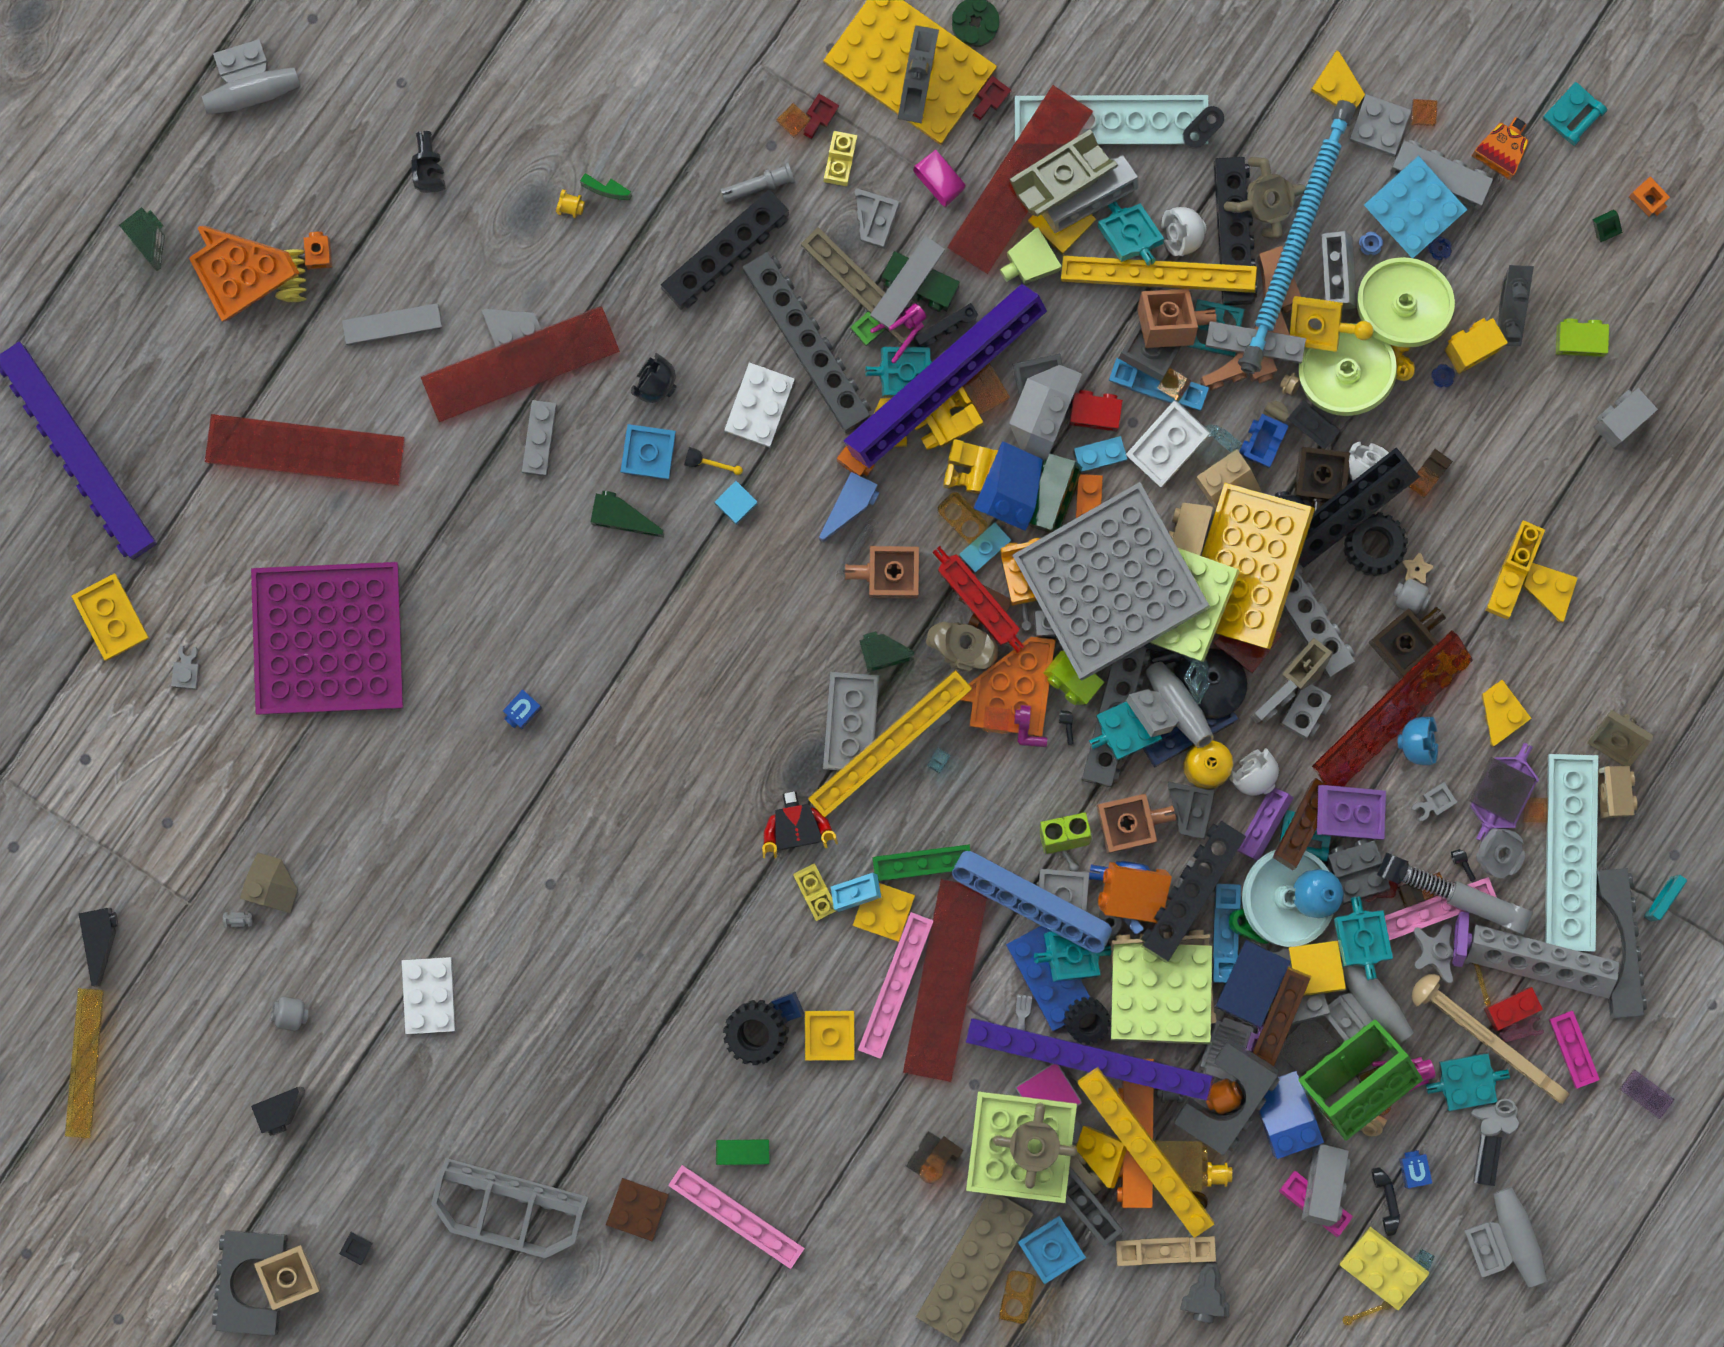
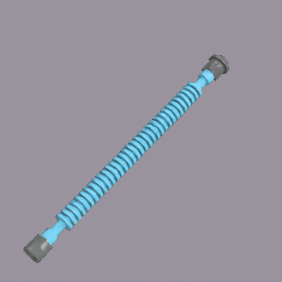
[1238,100,1356,374]

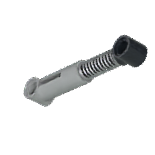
[1377,852,1533,935]

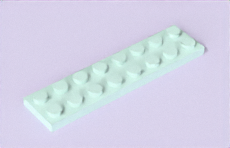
[1015,95,1208,145]
[1545,754,1598,952]

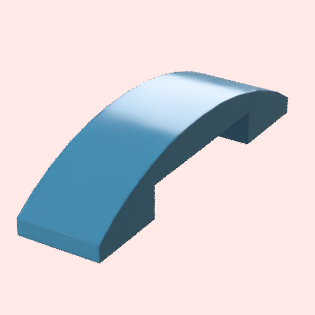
[1109,358,1209,411]
[1213,884,1241,983]

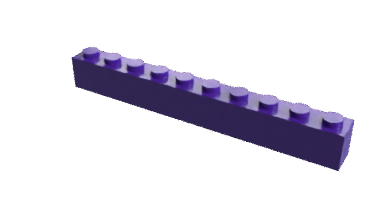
[843,284,1047,468]
[0,341,157,560]
[966,1018,1214,1101]

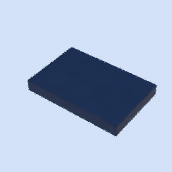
[1215,940,1291,1028]

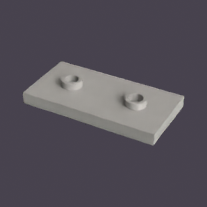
[823,672,879,771]

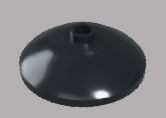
[1175,648,1248,719]

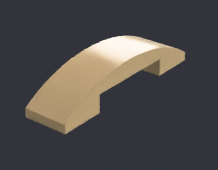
[1116,1236,1216,1266]

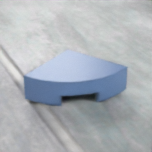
[1123,918,1143,934]

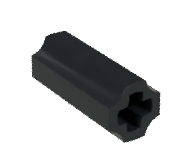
[1473,1134,1502,1186]

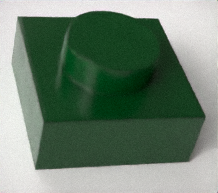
[1592,210,1623,242]

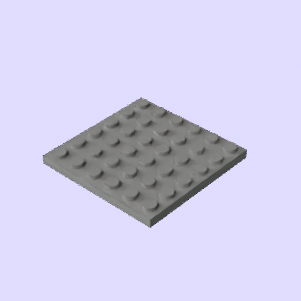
[1013,482,1211,681]

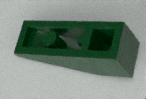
[590,491,664,538]

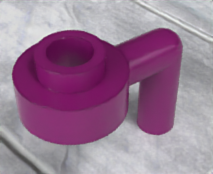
[1014,705,1047,747]

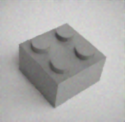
[1594,388,1658,448]

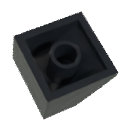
[251,1087,305,1136]

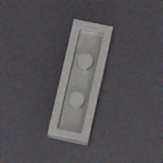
[522,400,557,476]

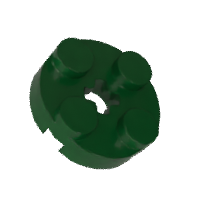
[952,0,999,47]

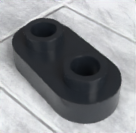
[1183,106,1224,149]

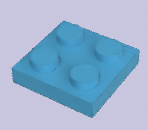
[620,424,676,480]
[1018,1216,1086,1284]

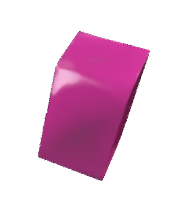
[913,150,965,208]

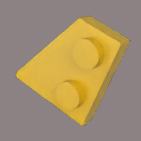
[1311,50,1365,108]
[1523,563,1578,623]
[1481,680,1532,747]
[1076,1126,1127,1188]

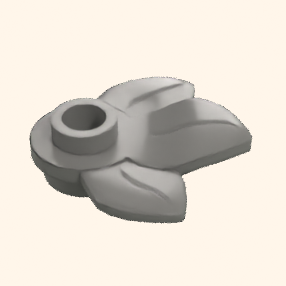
[1471,1099,1519,1136]

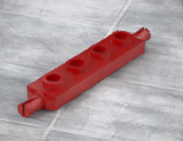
[932,546,1025,653]

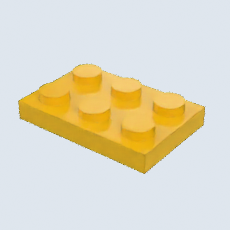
[71,573,150,661]

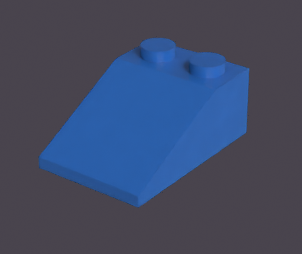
[973,441,1043,531]
[1258,1071,1324,1159]

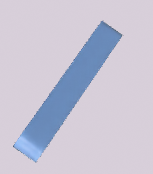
[952,851,1112,953]

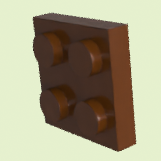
[606,1178,669,1241]

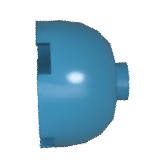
[1398,717,1438,765]
[1294,869,1344,919]

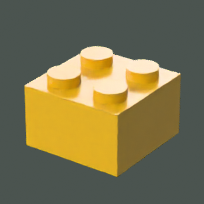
[1444,318,1508,374]

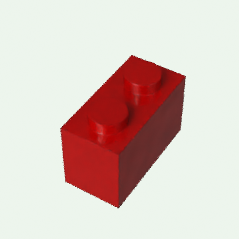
[1069,390,1123,432]
[1483,987,1543,1031]

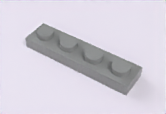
[1205,321,1306,364]

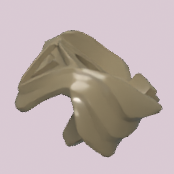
[926,621,998,671]

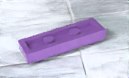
[1238,788,1294,861]

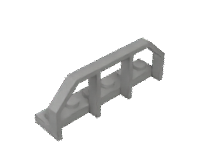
[431,1158,588,1258]

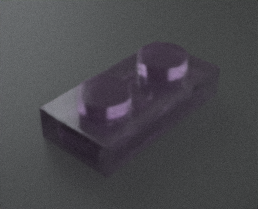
[1619,1069,1675,1119]

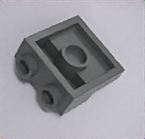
[1327,838,1390,905]

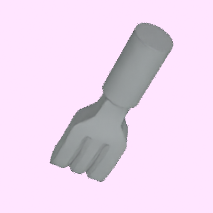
[1016,994,1032,1031]

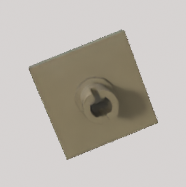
[1587,710,1653,766]

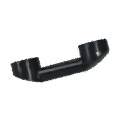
[1371,1167,1400,1237]

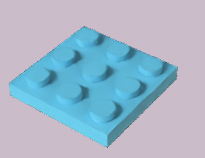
[1364,155,1467,258]

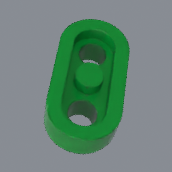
[1229,909,1269,944]

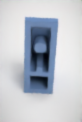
[819,472,879,542]

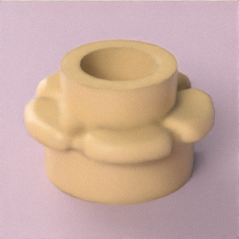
[1280,373,1301,396]

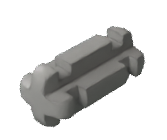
[223,912,253,927]

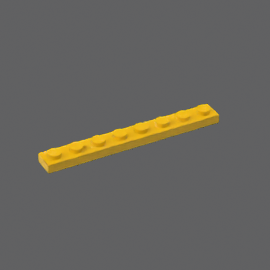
[1061,256,1257,293]
[808,669,972,817]
[1078,1067,1214,1238]

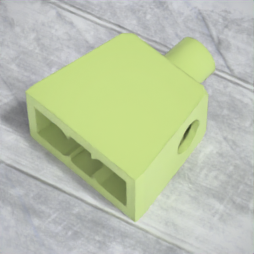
[1000,227,1061,284]

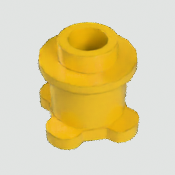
[556,189,585,218]
[1206,1162,1232,1187]

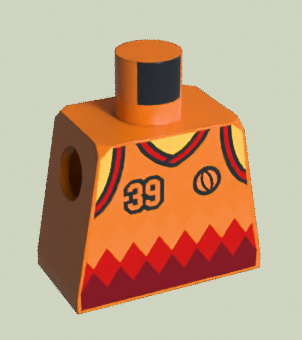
[1471,117,1529,180]

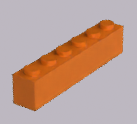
[1116,1059,1154,1208]

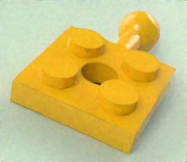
[1290,296,1373,352]

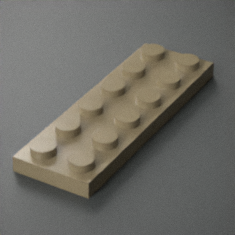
[916,1194,1033,1343]

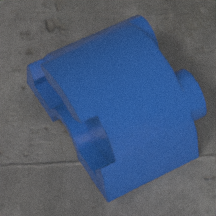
[1239,414,1288,468]

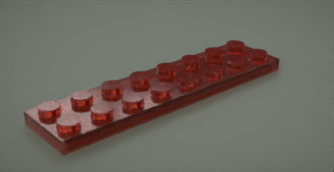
[947,85,1093,274]
[421,306,620,422]
[205,414,405,486]
[1312,630,1473,787]
[903,879,987,1082]

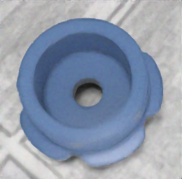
[1359,232,1383,255]

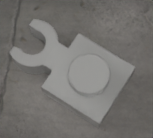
[171,645,200,689]
[1410,782,1457,822]

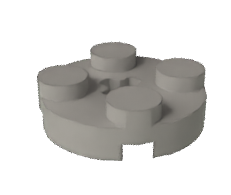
[1476,828,1525,878]

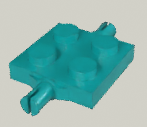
[1098,201,1164,266]
[865,347,932,397]
[1089,701,1162,760]
[1334,896,1393,981]
[1034,931,1112,982]
[1426,1053,1510,1111]

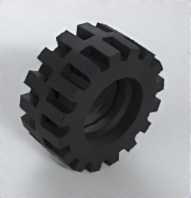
[1064,997,1111,1045]

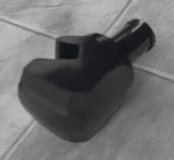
[411,131,446,193]

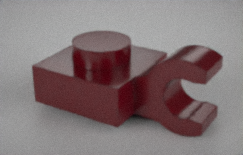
[973,76,1011,121]
[803,93,839,140]

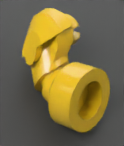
[1391,345,1415,381]

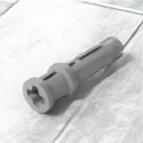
[721,163,795,203]

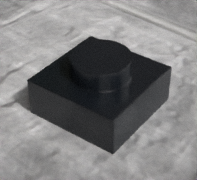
[339,1231,373,1265]

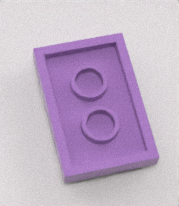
[1317,785,1386,840]

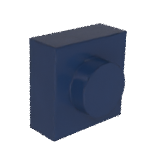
[771,991,805,1021]

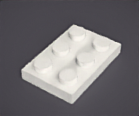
[724,362,795,448]
[1126,400,1211,487]
[402,957,456,1034]

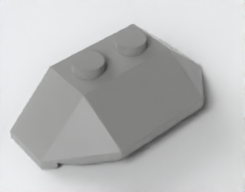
[1009,365,1082,463]

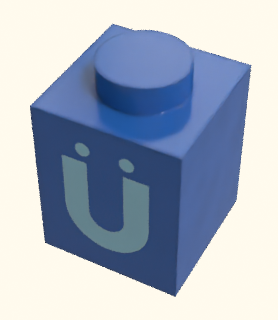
[503,689,542,729]
[1399,1150,1432,1188]

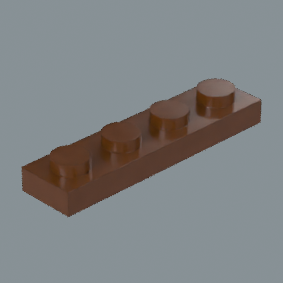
[1272,778,1326,871]
[1252,967,1311,1066]

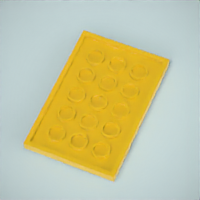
[823,0,997,145]
[1202,483,1315,649]

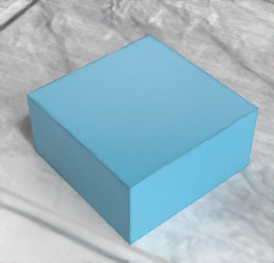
[715,481,758,525]

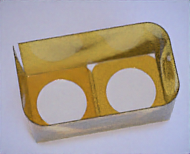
[937,492,987,545]
[999,1270,1036,1324]

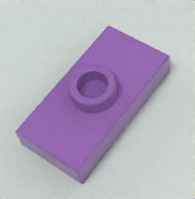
[1453,911,1472,967]

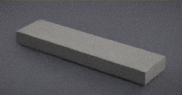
[870,236,945,329]
[342,303,442,345]

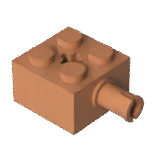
[1137,289,1216,348]
[845,546,919,599]
[1096,794,1176,854]

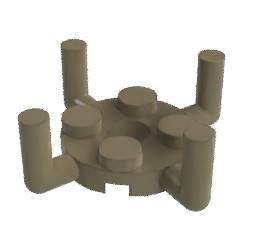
[1224,157,1306,239]
[993,1102,1077,1189]

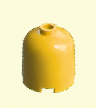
[1183,740,1234,790]

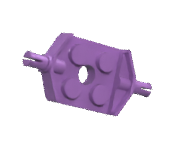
[1470,743,1539,842]

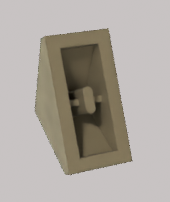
[1282,638,1333,690]

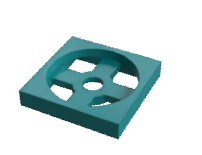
[1187,299,1245,357]
[1643,875,1687,922]

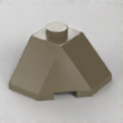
[240,853,298,913]

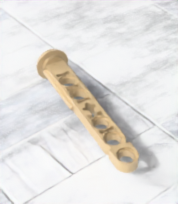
[1412,974,1570,1104]

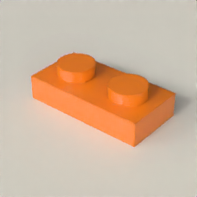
[1076,474,1103,518]

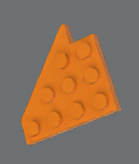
[189,226,299,321]
[959,636,1055,737]

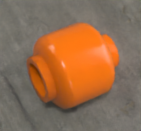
[1205,1078,1244,1115]

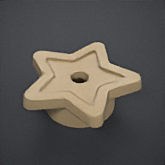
[1402,553,1433,584]

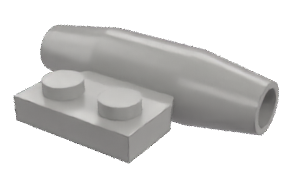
[202,39,300,115]
[1126,662,1214,748]
[1326,962,1414,1044]
[1465,1187,1547,1287]

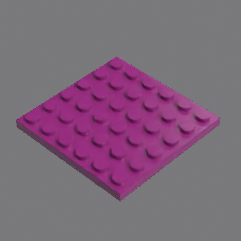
[251,562,404,715]

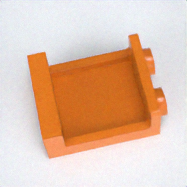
[1098,862,1172,923]

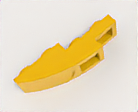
[1485,520,1545,620]

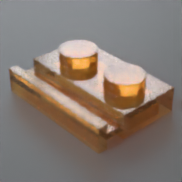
[963,363,1010,416]

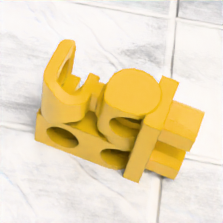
[915,386,984,450]
[943,439,998,494]

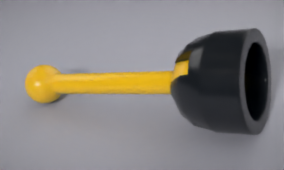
[684,447,743,475]

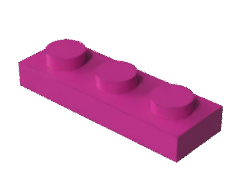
[1549,1010,1600,1089]
[1279,1171,1353,1237]

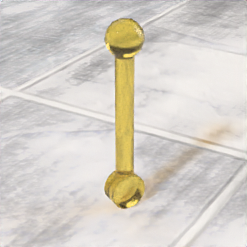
[1472,963,1491,1006]
[1342,1301,1391,1325]

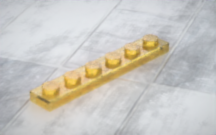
[65,988,104,1138]

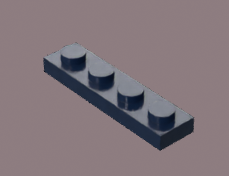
[1143,712,1238,768]

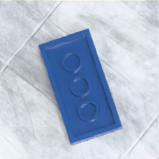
[1006,926,1090,1031]

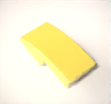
[824,131,857,186]
[793,863,836,921]

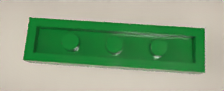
[872,844,970,881]

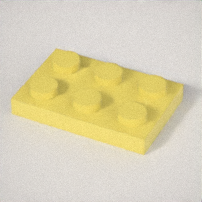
[1339,1227,1429,1310]

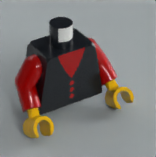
[762,792,838,859]

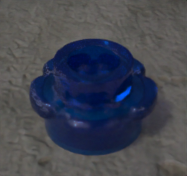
[1428,237,1452,260]
[1431,364,1455,388]

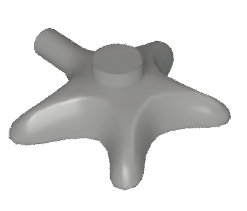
[1414,923,1470,983]

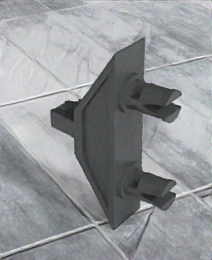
[898,25,939,123]
[1498,265,1534,346]

